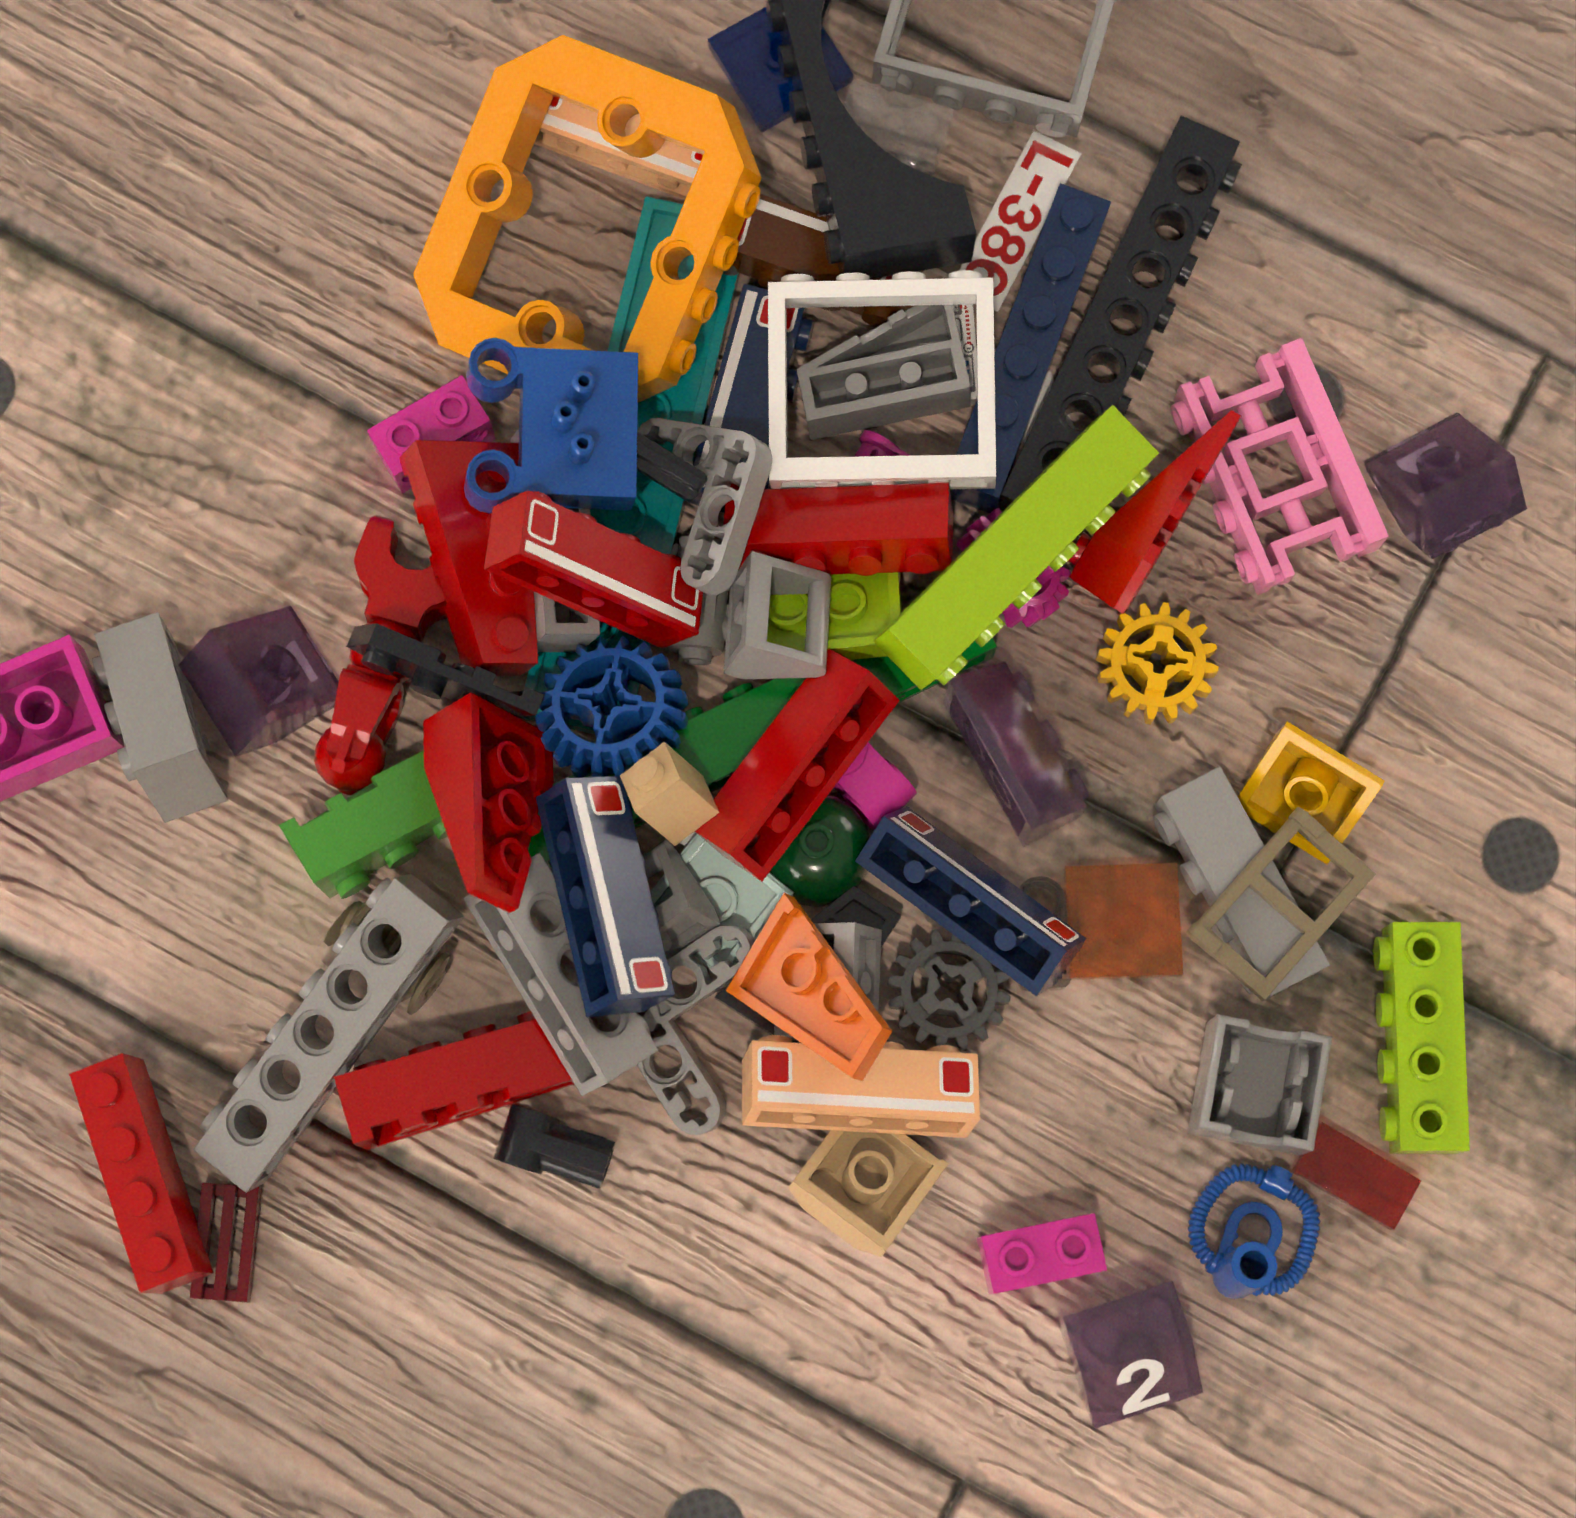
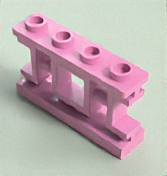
[1171,338,1389,595]

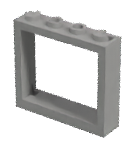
[872,0,1115,137]

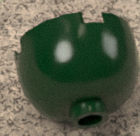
[770,796,870,907]

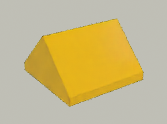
[1237,721,1385,865]

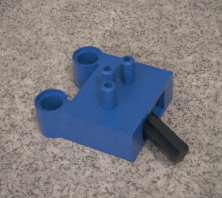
[464,338,707,513]

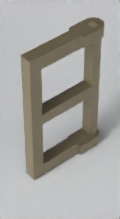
[1186,807,1376,1001]

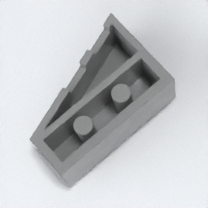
[796,305,971,440]
[92,612,228,823]

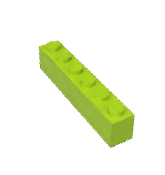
[873,405,1159,690]

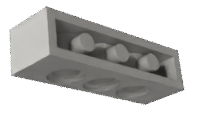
[464,853,658,1096]

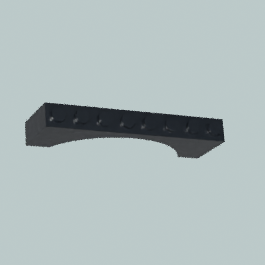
[766,0,977,279]

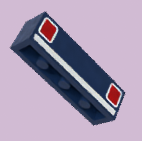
[688,284,814,512]
[536,776,675,1017]
[855,806,1087,996]

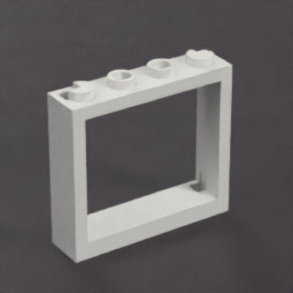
[768,270,996,489]

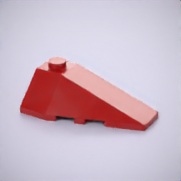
[1068,410,1242,614]
[423,692,554,913]

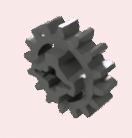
[887,929,1011,1052]

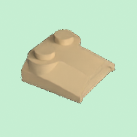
[788,1130,949,1257]

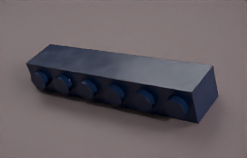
[950,183,1111,514]

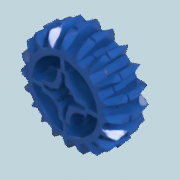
[535,635,688,778]

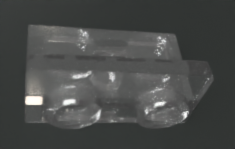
[843,78,955,175]

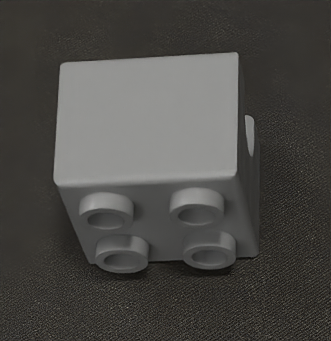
[1188,1014,1332,1155]

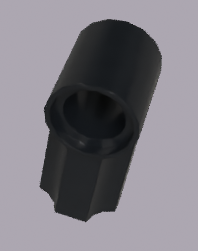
[493,1104,616,1189]

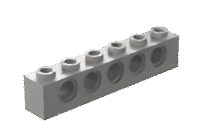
[193,874,464,1193]

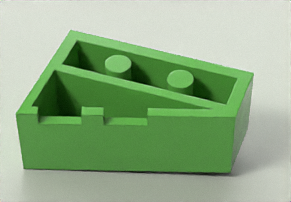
[279,750,448,899]

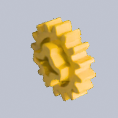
[1096,602,1219,725]

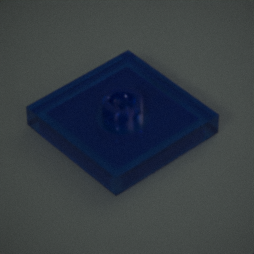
[707,7,853,133]

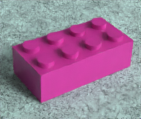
[0,635,124,802]

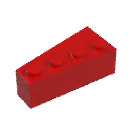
[399,440,538,677]
[334,1011,575,1150]

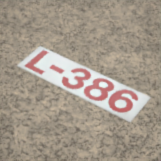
[959,130,1082,312]

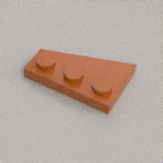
[726,893,892,1081]

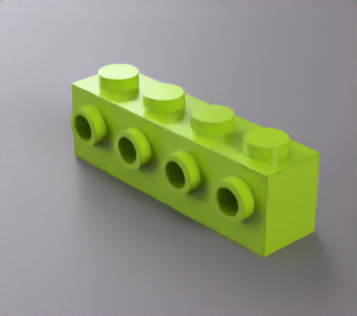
[1373,922,1470,1154]

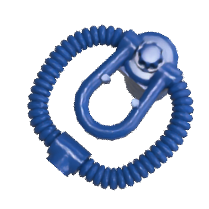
[1188,1163,1321,1299]

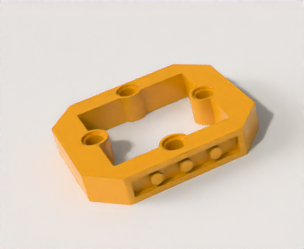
[413,35,762,403]

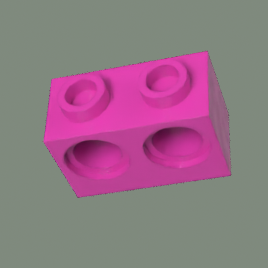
[366,375,496,494]
[977,1213,1107,1295]

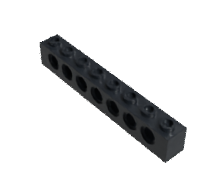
[997,116,1242,511]

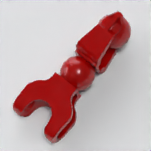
[314,515,447,795]

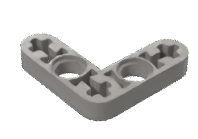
[637,418,772,595]
[637,926,754,1135]

